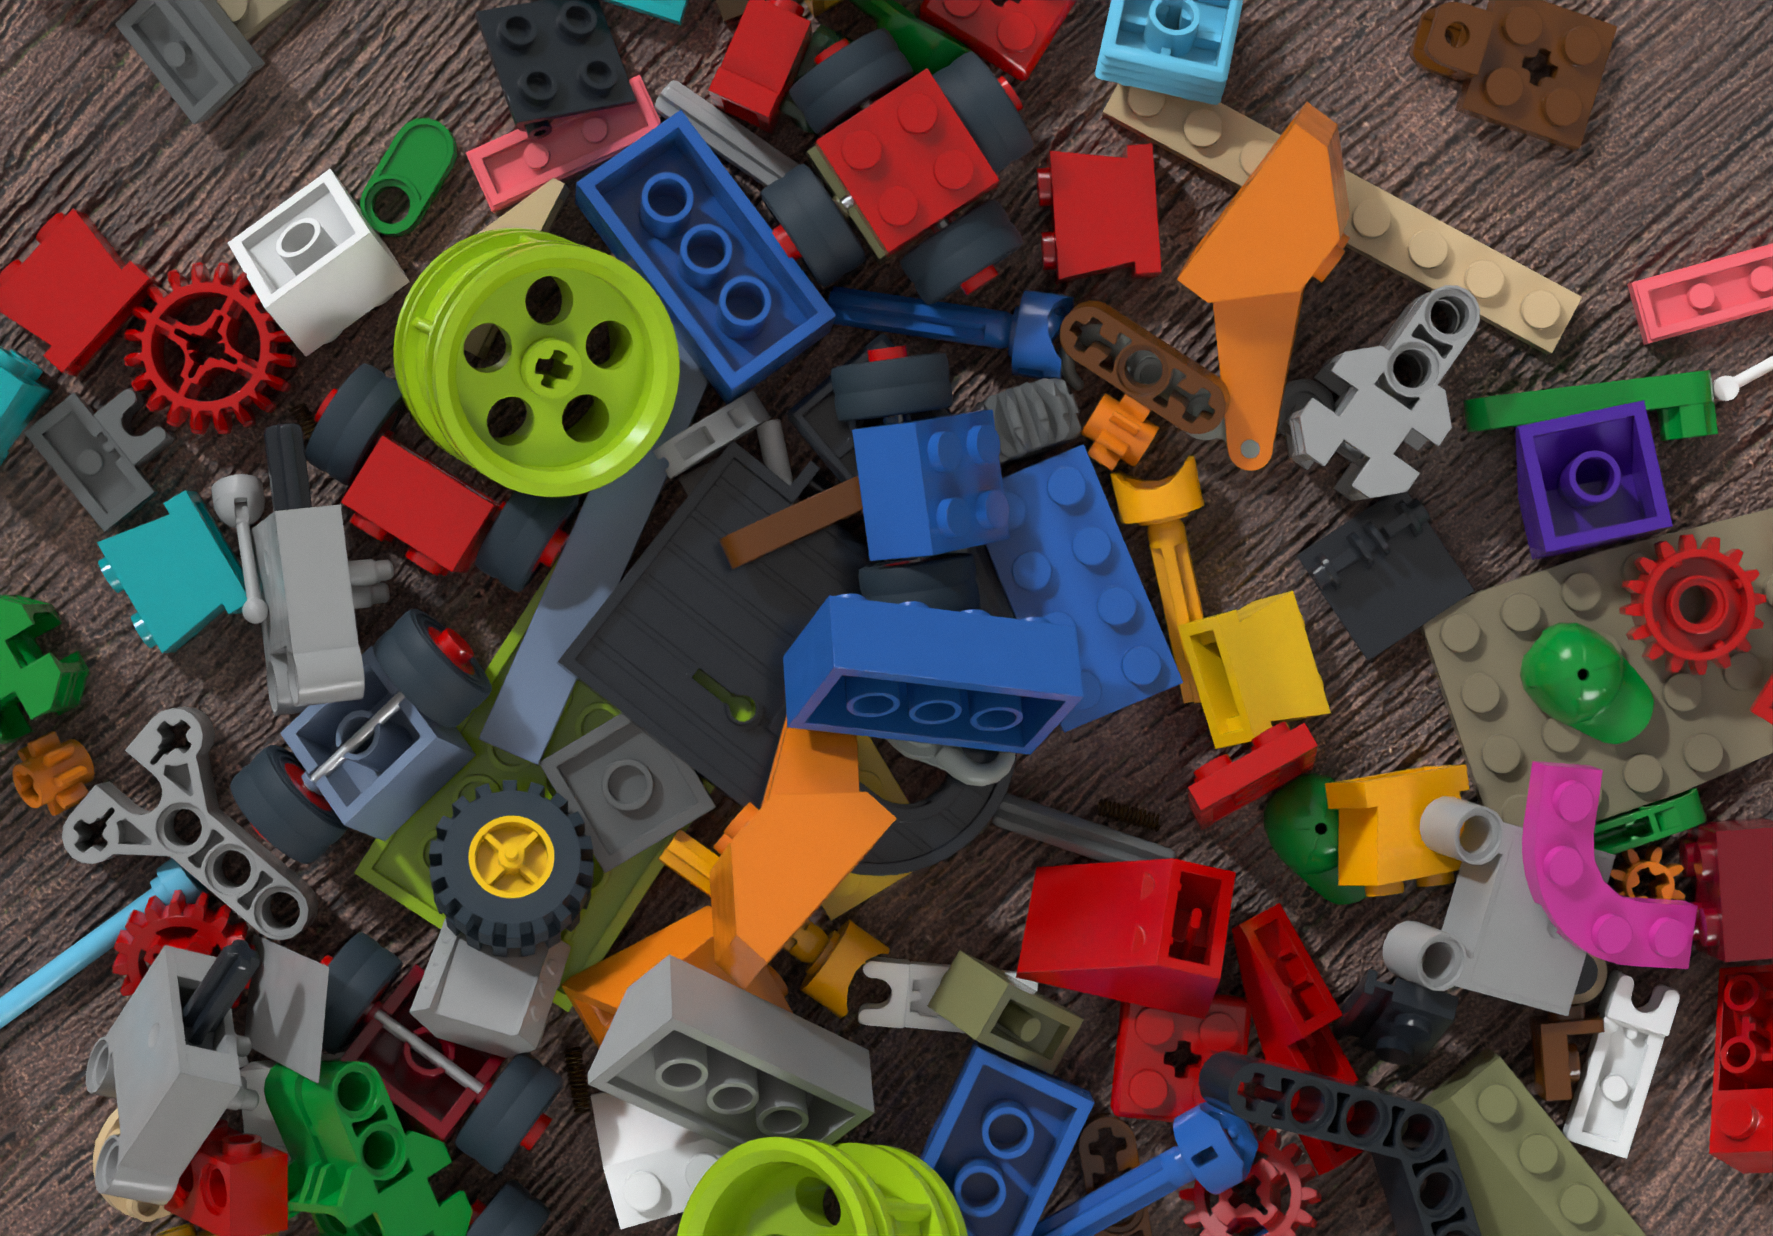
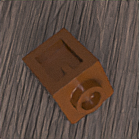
[1529,1003,1605,1101]

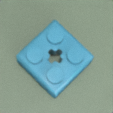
[1095,0,1243,105]

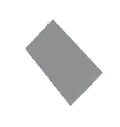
[244,934,329,1083]

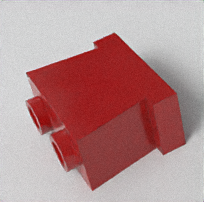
[708,0,814,134]
[1036,143,1162,285]
[0,208,162,377]

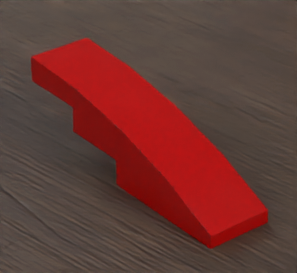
[1232,903,1364,1176]

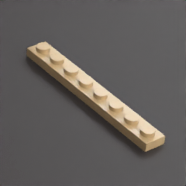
[1102,83,1582,355]

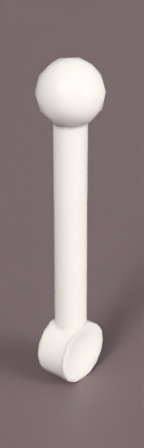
[1712,356,1773,401]

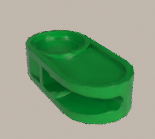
[360,118,458,237]
[1594,788,1707,854]

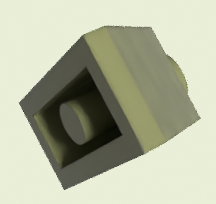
[927,950,1084,1075]

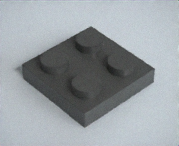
[539,714,717,873]

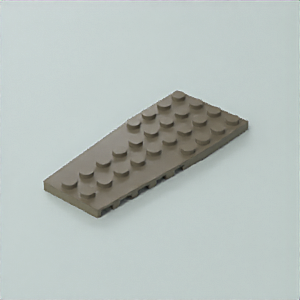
[1420,507,1773,827]

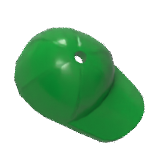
[848,0,974,82]
[1520,623,1654,744]
[1264,773,1367,905]

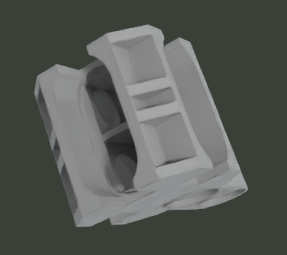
[1284,285,1480,501]

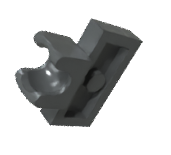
[24,388,176,533]

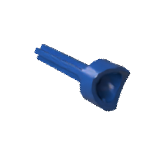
[828,286,1074,379]
[1031,1102,1259,1236]

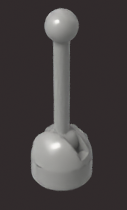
[211,474,268,624]

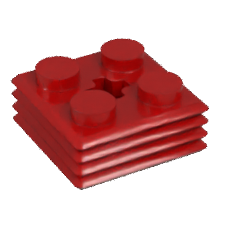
[919,0,1077,81]
[1110,994,1251,1122]

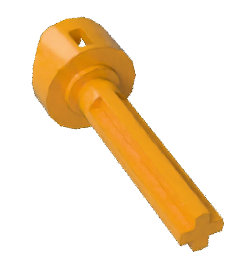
[1110,456,1205,703]
[658,829,890,1019]

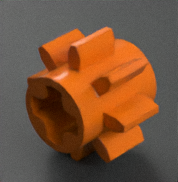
[1080,393,1160,471]
[12,731,95,816]
[1609,844,1685,900]

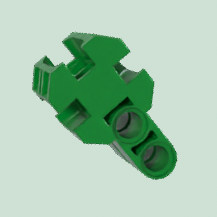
[0,594,89,744]
[264,1060,473,1236]

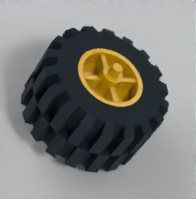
[429,780,594,957]

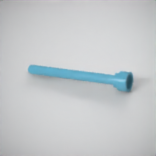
[0,858,209,1029]

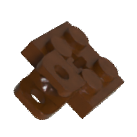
[1409,0,1618,150]

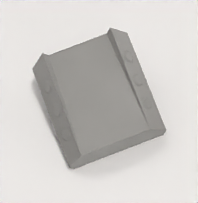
[409,918,571,1058]

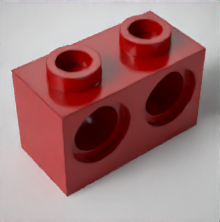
[164,1119,288,1236]

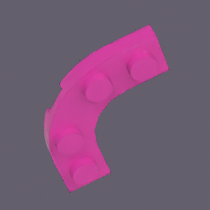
[1522,761,1698,969]

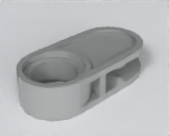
[653,390,771,479]

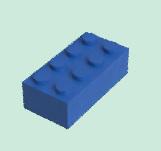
[575,110,836,405]
[983,444,1183,733]
[783,594,1084,755]
[918,1040,1095,1236]

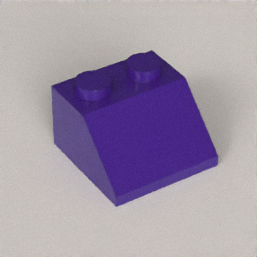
[1516,400,1673,560]

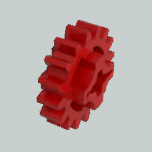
[112,890,256,1009]
[1179,1125,1321,1236]

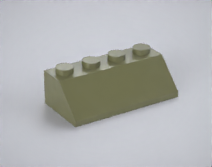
[1401,1047,1646,1236]

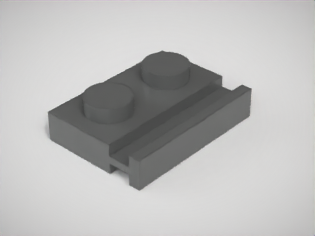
[115,0,265,124]

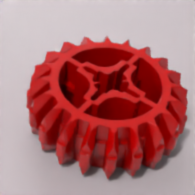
[124,262,299,435]

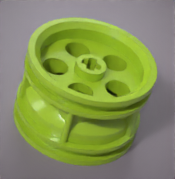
[393,228,680,497]
[677,1137,968,1236]

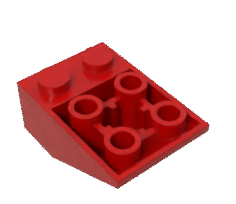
[1015,858,1236,1020]
[1709,964,1773,1174]

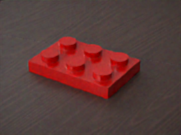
[1188,721,1318,830]

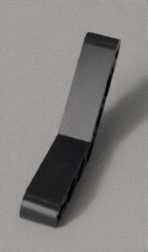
[1198,1051,1482,1236]

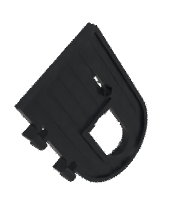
[557,441,1017,876]

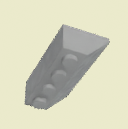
[588,954,875,1149]

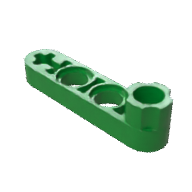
[1463,370,1718,441]

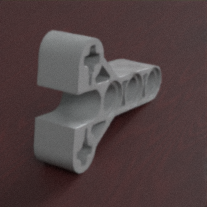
[62,706,319,940]

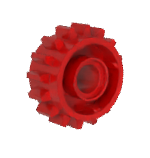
[1619,534,1766,675]

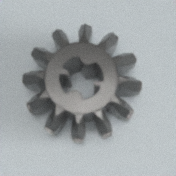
[971,378,1082,466]

